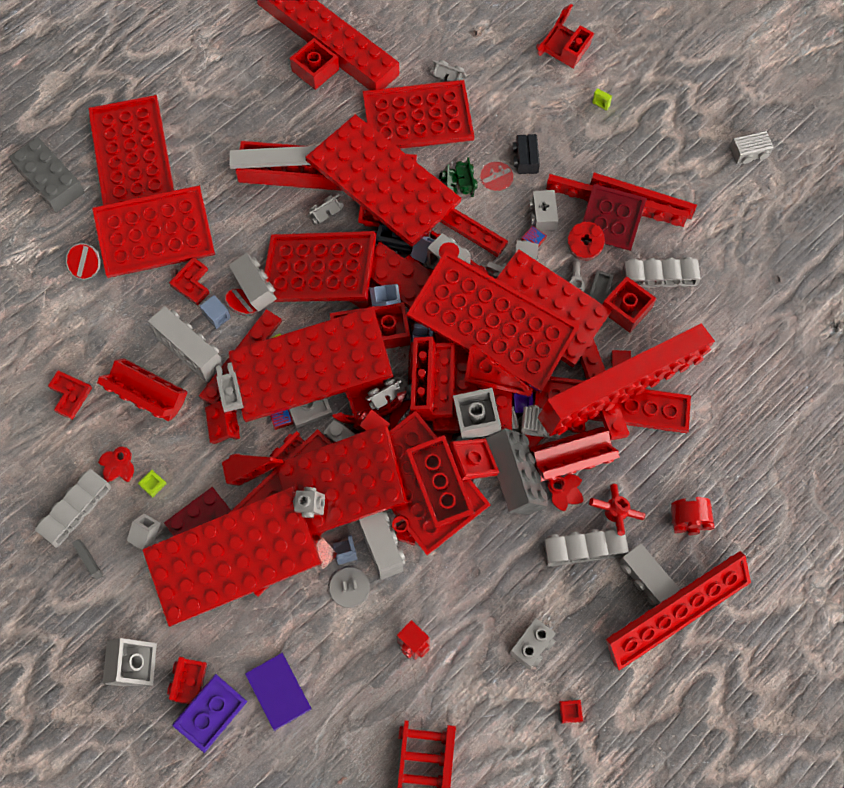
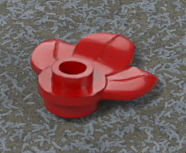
[98,446,134,482]
[548,474,584,511]

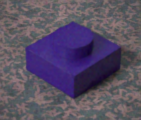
[512,392,533,413]

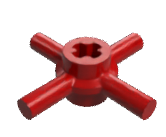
[589,484,645,536]

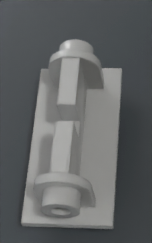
[430,60,467,82]
[307,194,344,225]
[365,378,406,410]

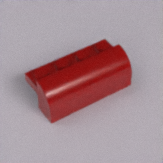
[410,337,456,421]
[97,358,188,422]
[529,427,620,482]

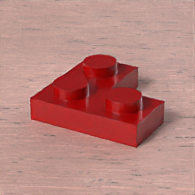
[169,257,210,306]
[48,370,92,420]

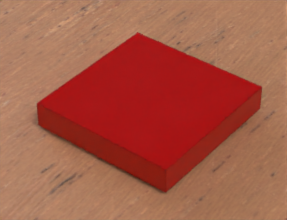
[449,438,499,480]

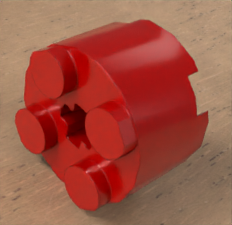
[568,222,605,261]
[671,497,715,535]

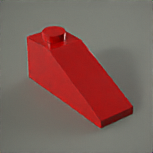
[222,454,284,486]

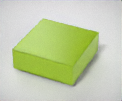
[592,88,612,110]
[137,470,167,498]

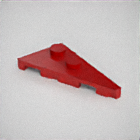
[464,344,533,397]

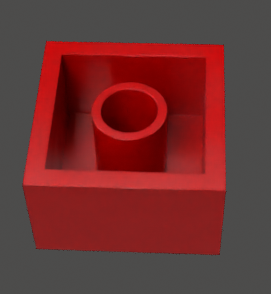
[290,38,339,90]
[603,276,657,333]

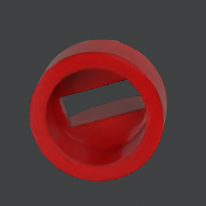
[392,515,409,532]

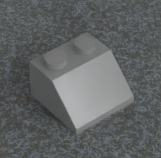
[103,638,157,686]

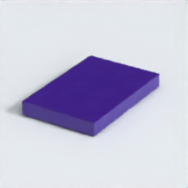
[245,653,312,731]
[171,674,248,753]

